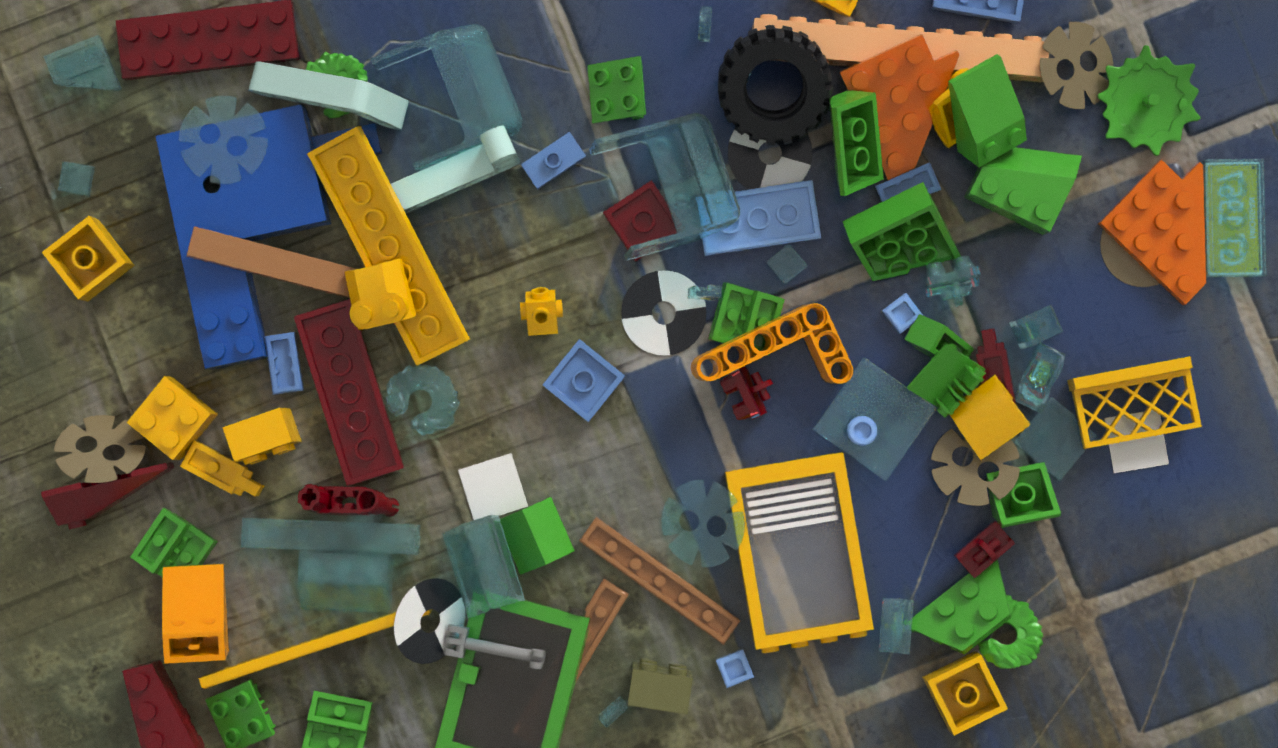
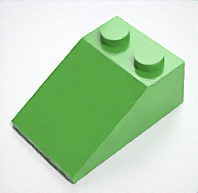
[948,54,1027,168]

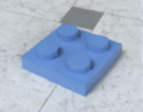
[543,339,625,422]

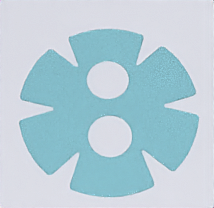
[179,96,268,184]
[662,480,745,568]

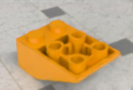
[162,564,229,664]

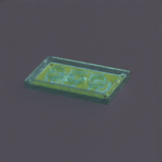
[1202,159,1267,278]

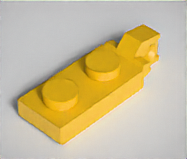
[180,440,264,497]

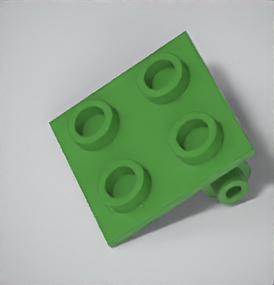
[587,56,646,124]
[906,344,986,418]
[205,679,276,748]

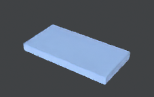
[696,180,821,256]

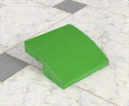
[708,283,785,356]
[130,508,218,578]
[302,691,373,748]

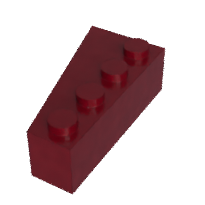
[122,660,205,748]

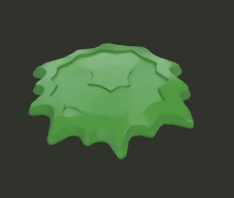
[1097,45,1201,156]

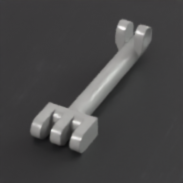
[443,624,546,669]

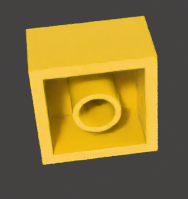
[42,216,135,302]
[126,376,218,460]
[222,407,302,465]
[922,651,1008,736]

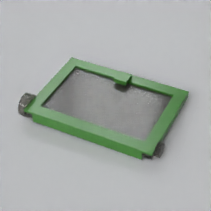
[435,587,591,748]

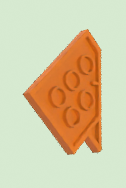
[839,34,959,180]
[1098,160,1206,305]

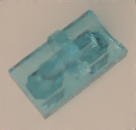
[925,255,981,307]
[879,597,914,654]

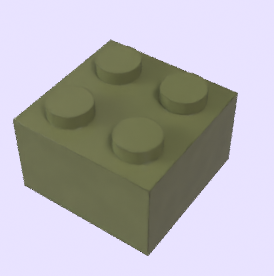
[627,658,693,715]

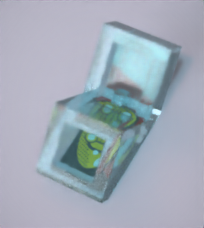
[1015,342,1066,414]

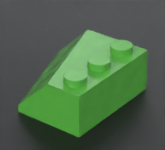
[964,147,1082,235]
[842,182,963,281]

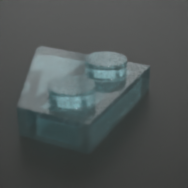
[43,35,122,91]

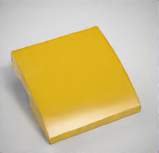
[950,375,1030,460]

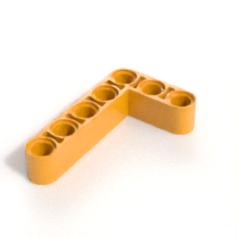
[691,303,853,384]

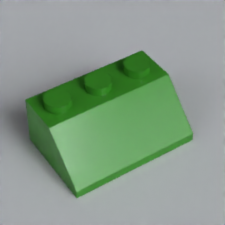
[829,90,884,196]

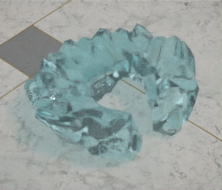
[386,364,460,436]

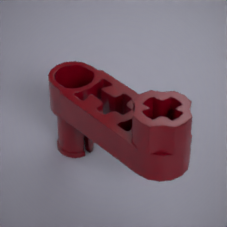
[298,484,399,517]

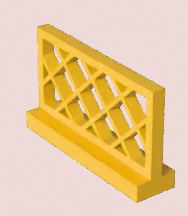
[1067,356,1202,449]

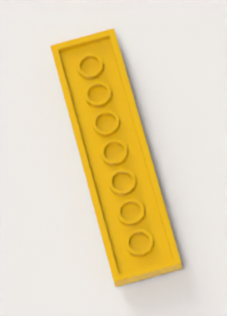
[307,126,470,366]

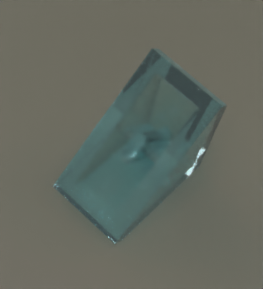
[1009,305,1063,349]

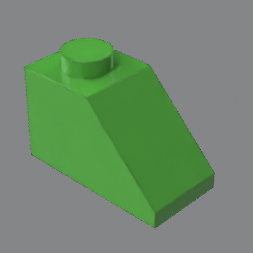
[904,314,974,358]

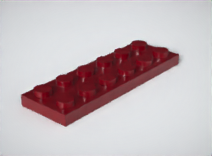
[116,0,300,80]
[294,299,405,486]

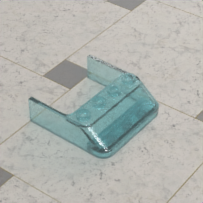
[370,24,523,172]
[589,113,740,261]

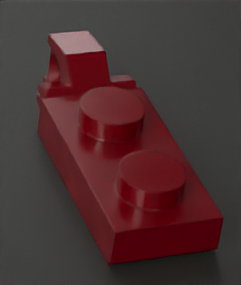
[976,328,1016,404]

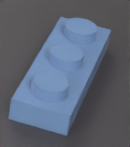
[931,0,1024,24]

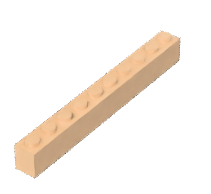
[752,14,1049,83]

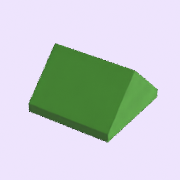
[986,462,1061,528]
[497,497,575,575]

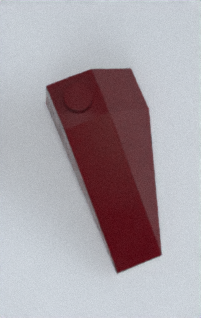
[41,462,174,530]

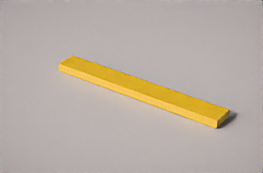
[198,609,433,689]

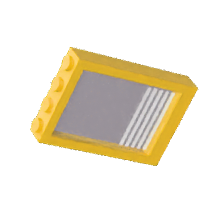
[725,452,874,653]

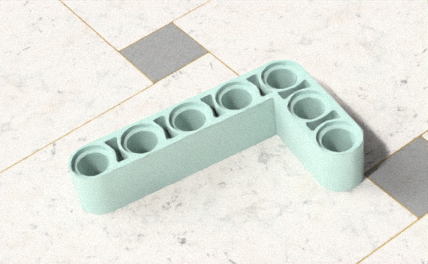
[248,61,409,130]
[391,126,520,213]

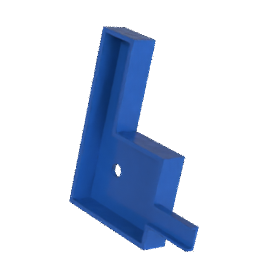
[155,104,382,370]

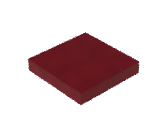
[603,180,684,262]

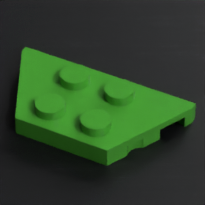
[905,559,1011,655]

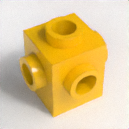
[520,287,563,336]

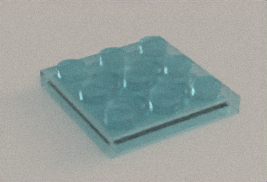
[812,357,937,481]

